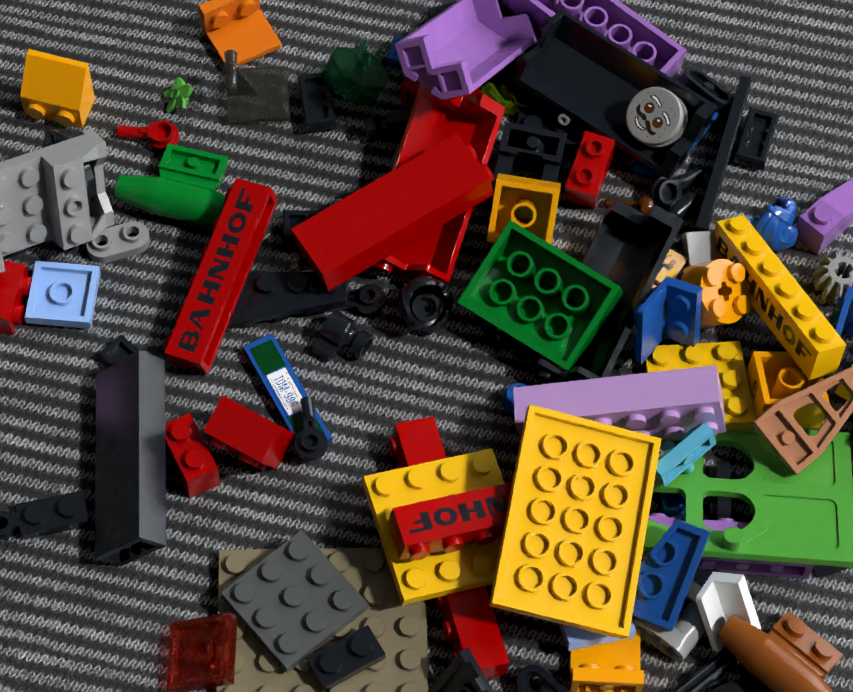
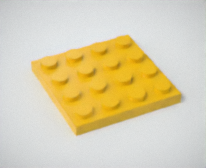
[362,448,505,606]

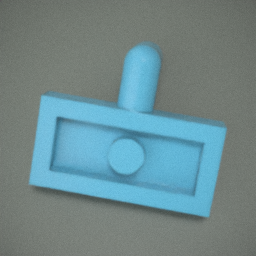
[655,422,716,487]

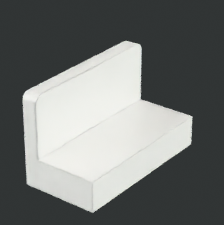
[696,572,761,652]

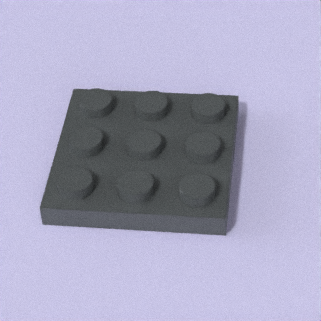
[220,530,368,673]

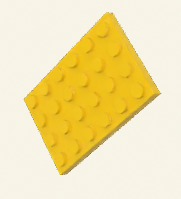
[489,404,662,640]

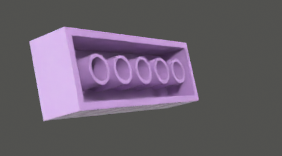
[513,365,726,441]

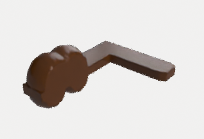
[605,197,653,214]

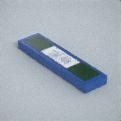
[243,333,332,444]

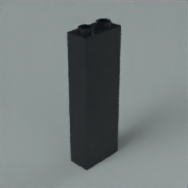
[95,350,166,567]

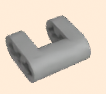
[632,581,706,662]

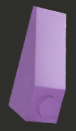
[796,178,853,255]

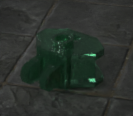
[321,39,389,106]

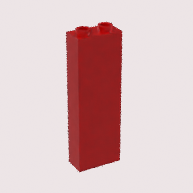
[291,134,494,291]

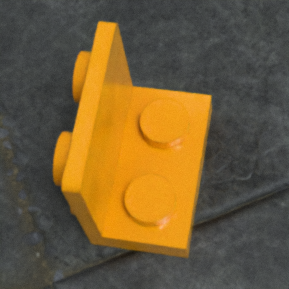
[570,629,644,692]

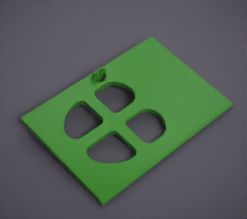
[643,428,853,568]

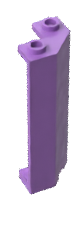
[395,0,538,100]

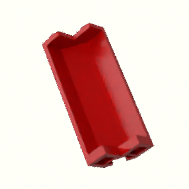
[373,84,505,283]

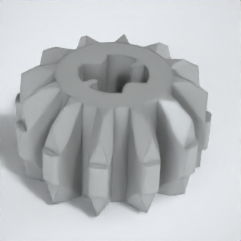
[813,251,853,306]

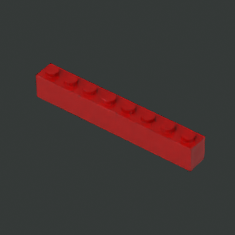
[388,416,510,679]

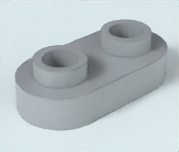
[86,221,150,264]

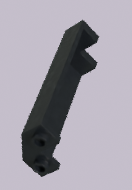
[513,9,718,180]
[528,199,683,384]

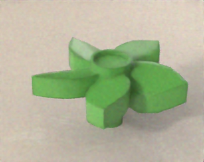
[163,77,193,113]

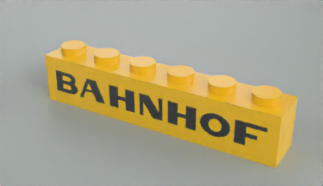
[714,215,847,380]

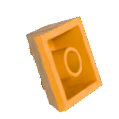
[20,49,95,128]

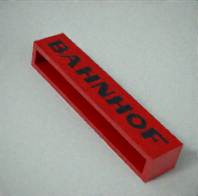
[164,178,278,374]
[388,482,512,560]

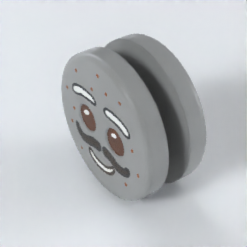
[626,87,688,148]

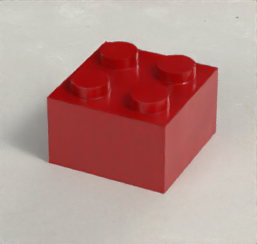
[203,395,296,471]

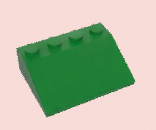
[457,220,624,371]

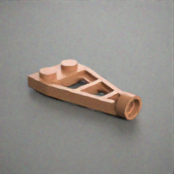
[751,366,853,475]

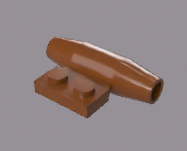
[716,611,843,692]

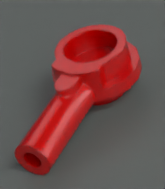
[117,120,179,151]

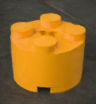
[681,259,751,329]

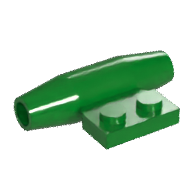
[115,143,228,226]

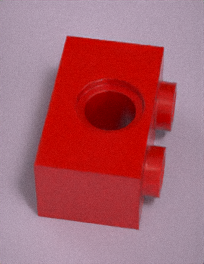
[565,131,615,209]

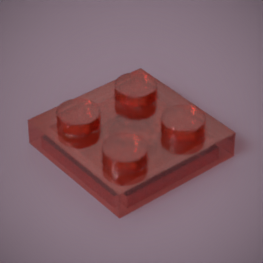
[166,612,237,692]

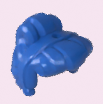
[744,197,798,251]

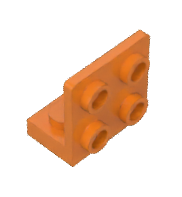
[199,0,281,70]

